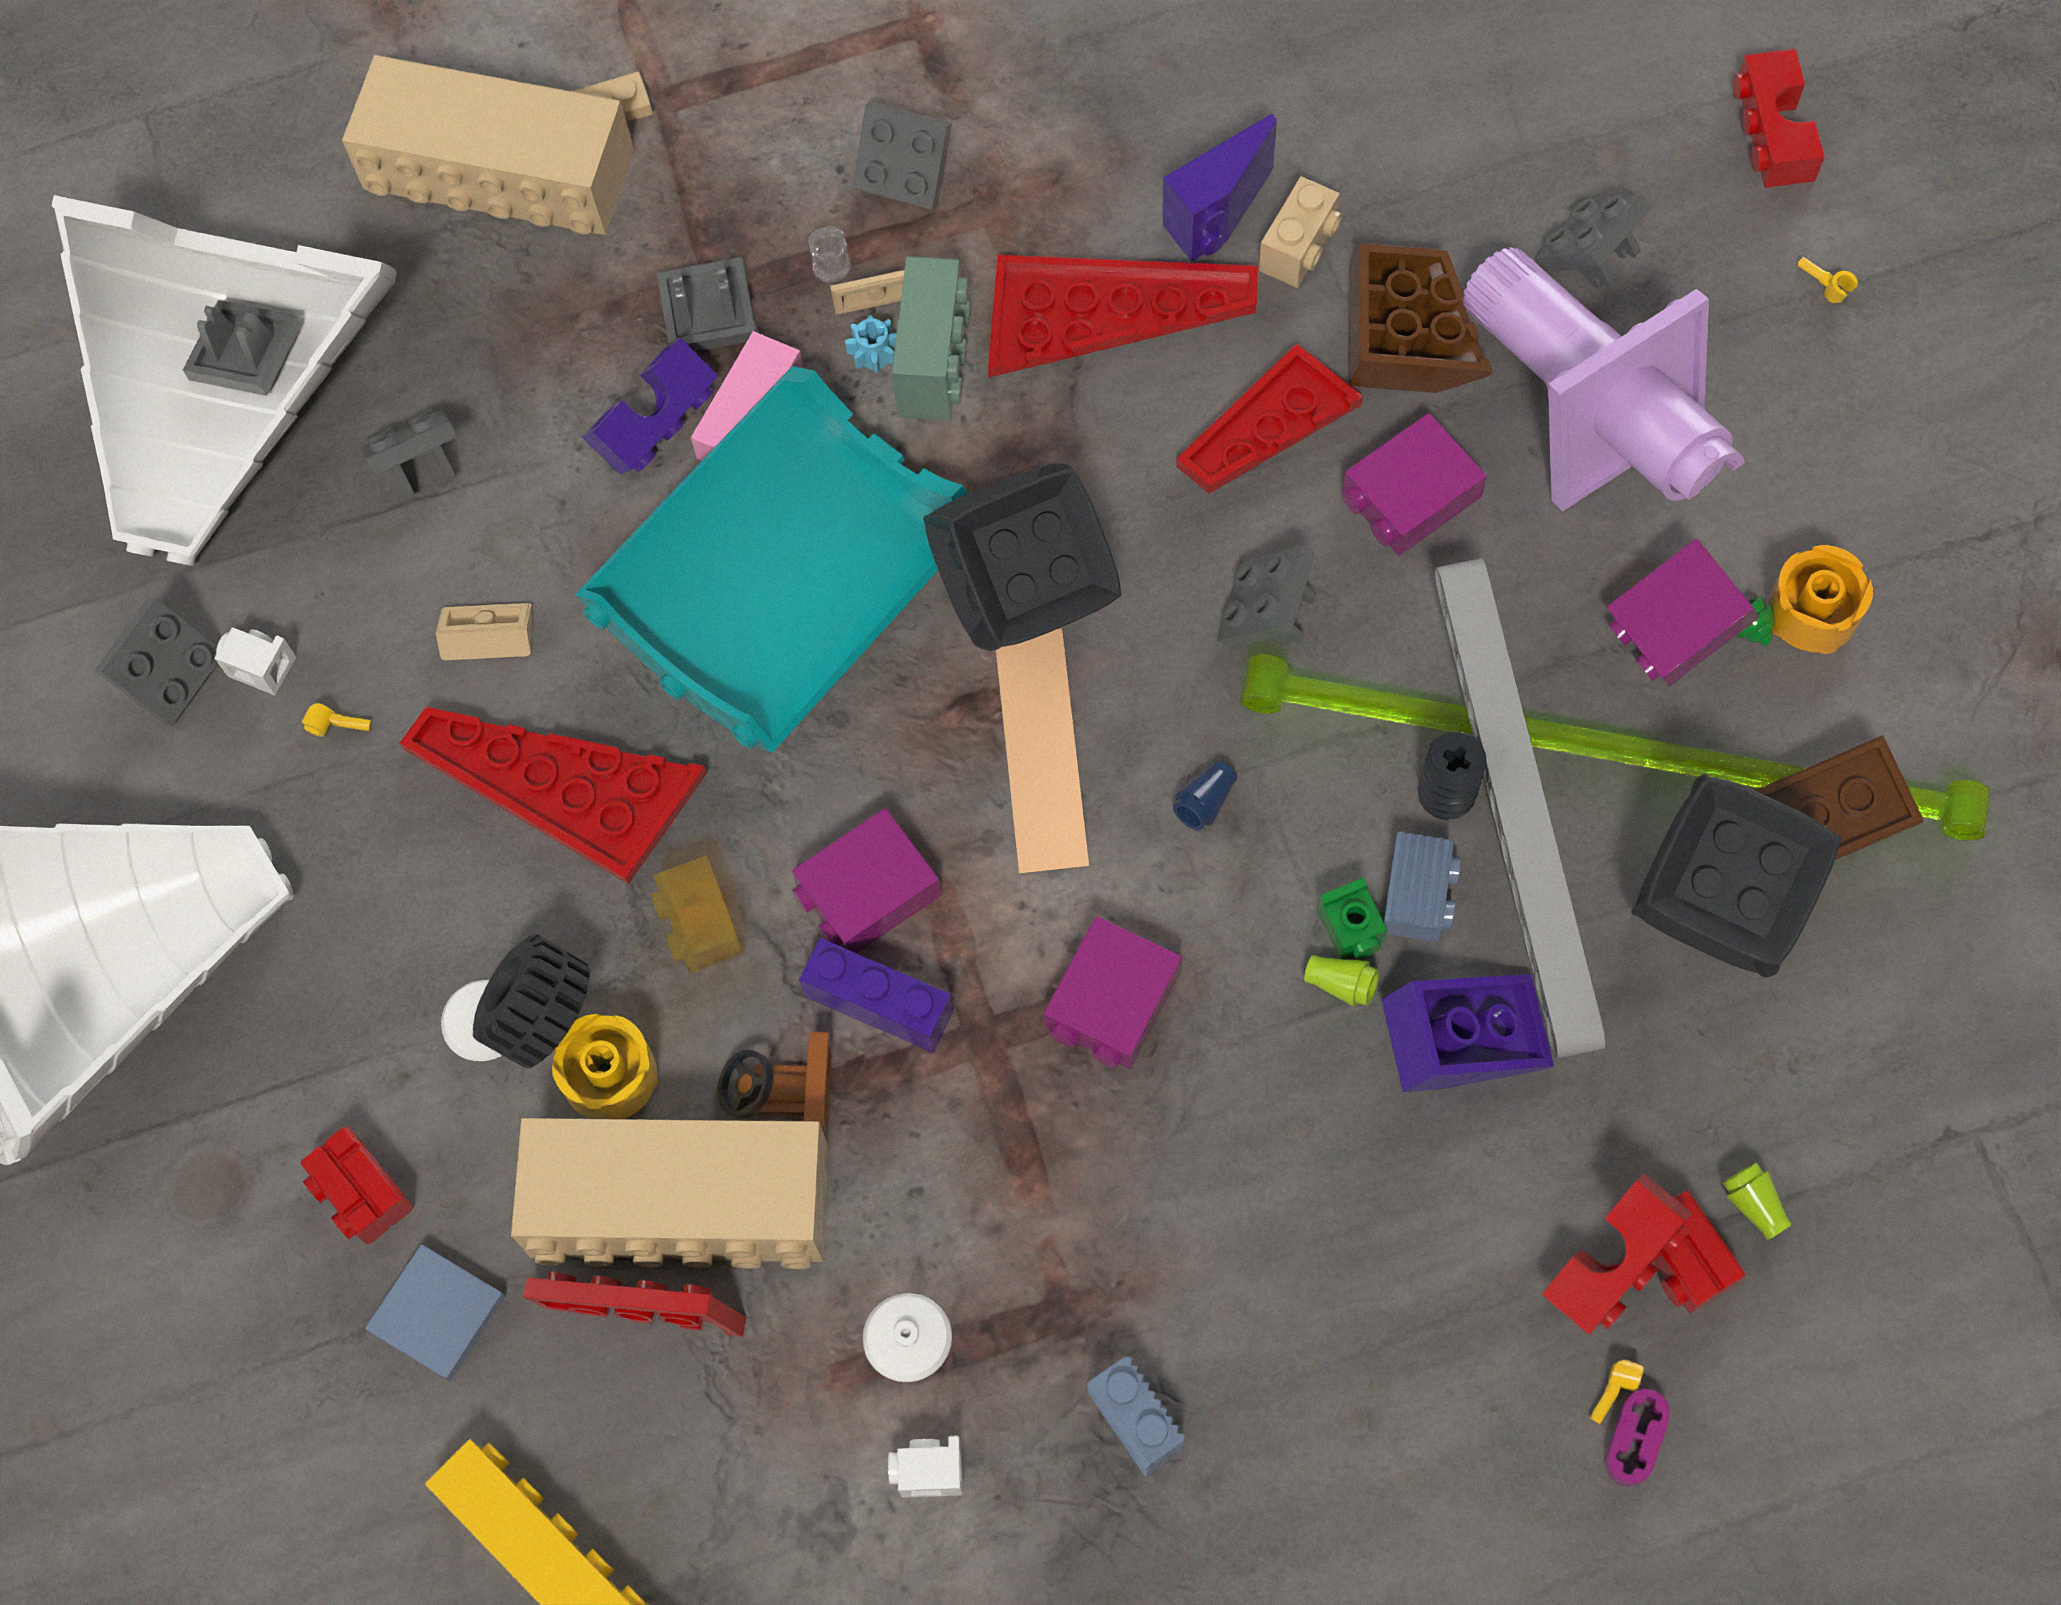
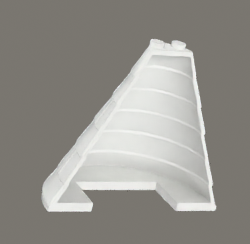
[52,195,397,566]
[0,824,293,1165]

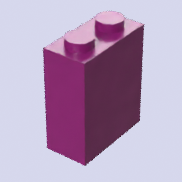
[1342,413,1487,556]
[1606,538,1759,686]
[791,808,942,953]
[1044,916,1182,1070]

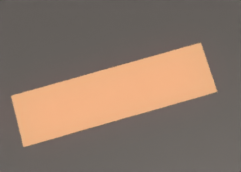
[996,628,1089,873]

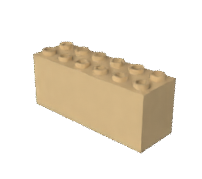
[342,55,634,235]
[511,1118,829,1269]

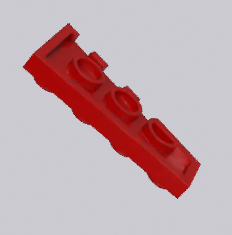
[1176,344,1363,494]
[523,1272,746,1337]

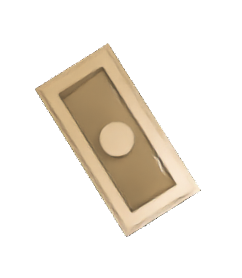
[830,270,905,314]
[436,603,533,660]

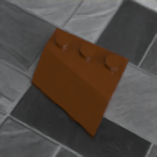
[1349,243,1493,393]

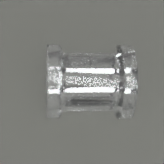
[808,226,851,282]

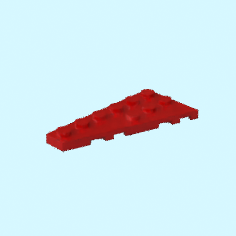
[988,255,1259,378]
[399,707,707,885]

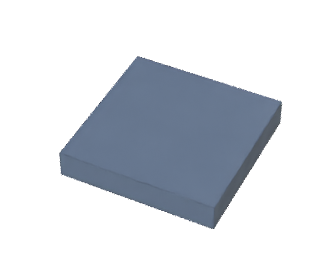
[365,1244,505,1382]

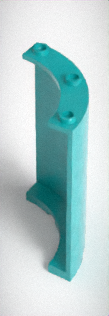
[575,366,969,753]

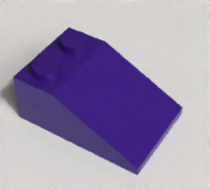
[1163,114,1277,262]
[1381,974,1554,1092]

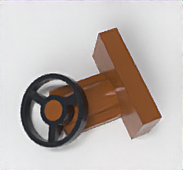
[717,1032,833,1139]

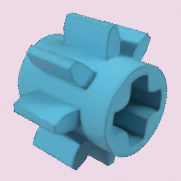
[845,315,897,373]

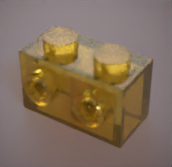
[650,855,744,974]

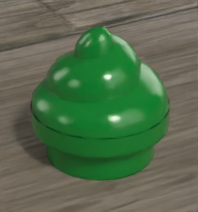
[1735,596,1775,646]

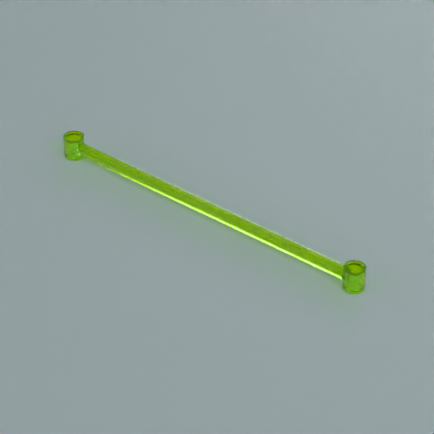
[1240,654,1990,841]

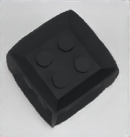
[923,463,1122,651]
[1631,774,1842,978]

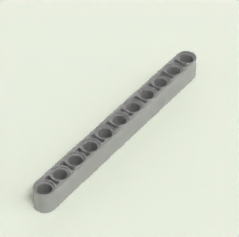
[1435,558,1605,1059]

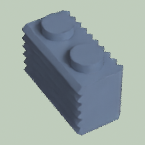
[1383,831,1461,942]
[1087,1357,1185,1476]

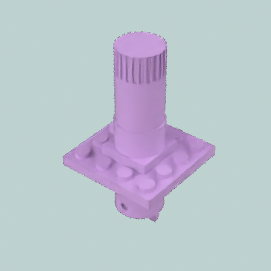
[1463,247,1745,511]

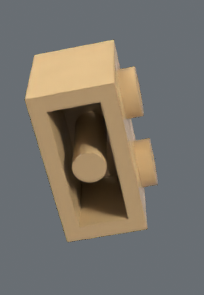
[1259,176,1342,288]

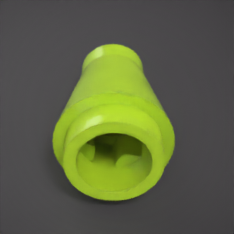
[1304,955,1379,1007]
[1723,1162,1792,1240]

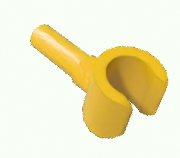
[1797,257,1858,303]
[302,703,371,737]
[1589,1359,1643,1425]

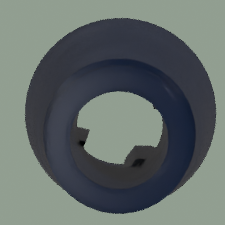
[1173,761,1237,830]

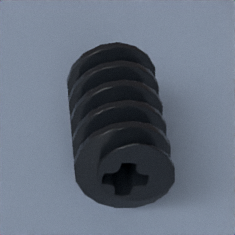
[1418,732,1487,820]

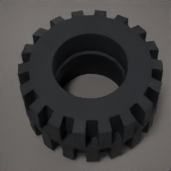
[472,934,590,1068]

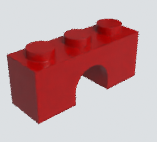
[1733,49,1825,188]
[1542,1173,1692,1335]

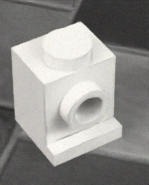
[215,627,297,695]
[888,1436,963,1498]

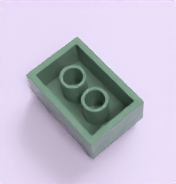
[892,257,971,421]

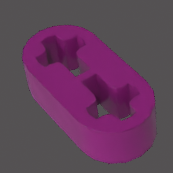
[1605,1389,1670,1487]

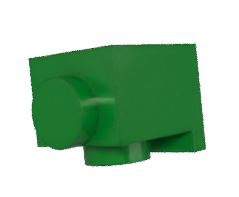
[1317,878,1387,959]

